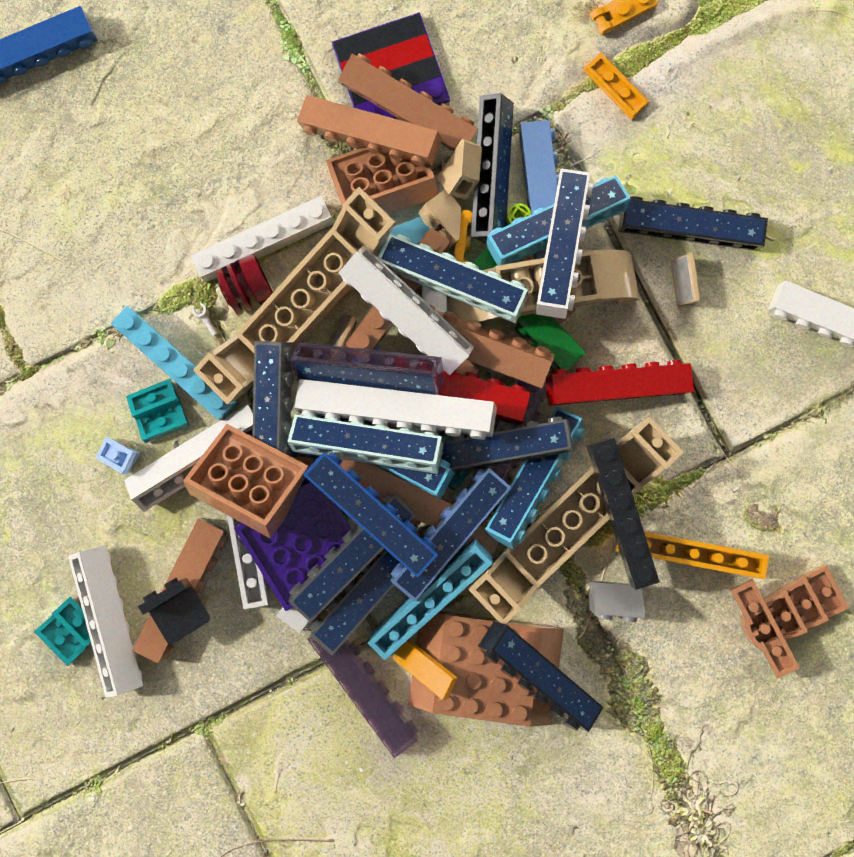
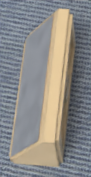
[671,253,700,306]
[322,314,357,363]

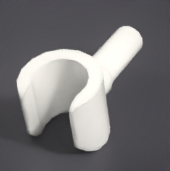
[192,303,218,336]

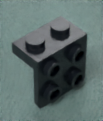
[138,577,211,644]

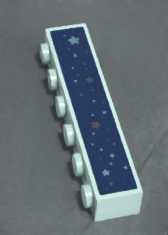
[378,234,528,323]
[288,414,443,474]

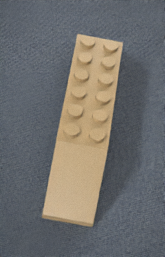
[193,187,396,405]
[468,416,684,624]

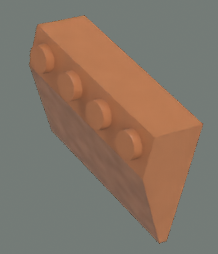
[326,147,438,215]
[183,424,309,539]

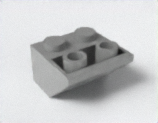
[588,580,645,622]

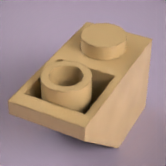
[437,139,482,200]
[418,190,461,249]

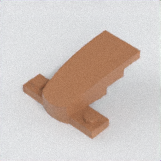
[730,564,849,679]

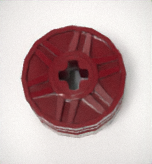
[216,253,273,316]

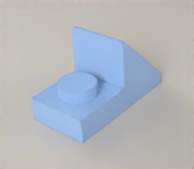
[96,437,141,475]

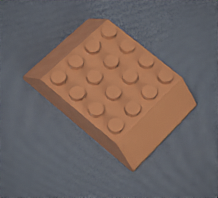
[408,611,564,727]

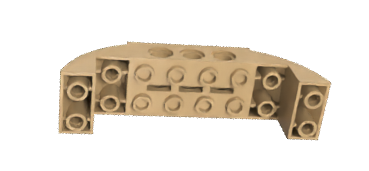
[447,250,640,323]

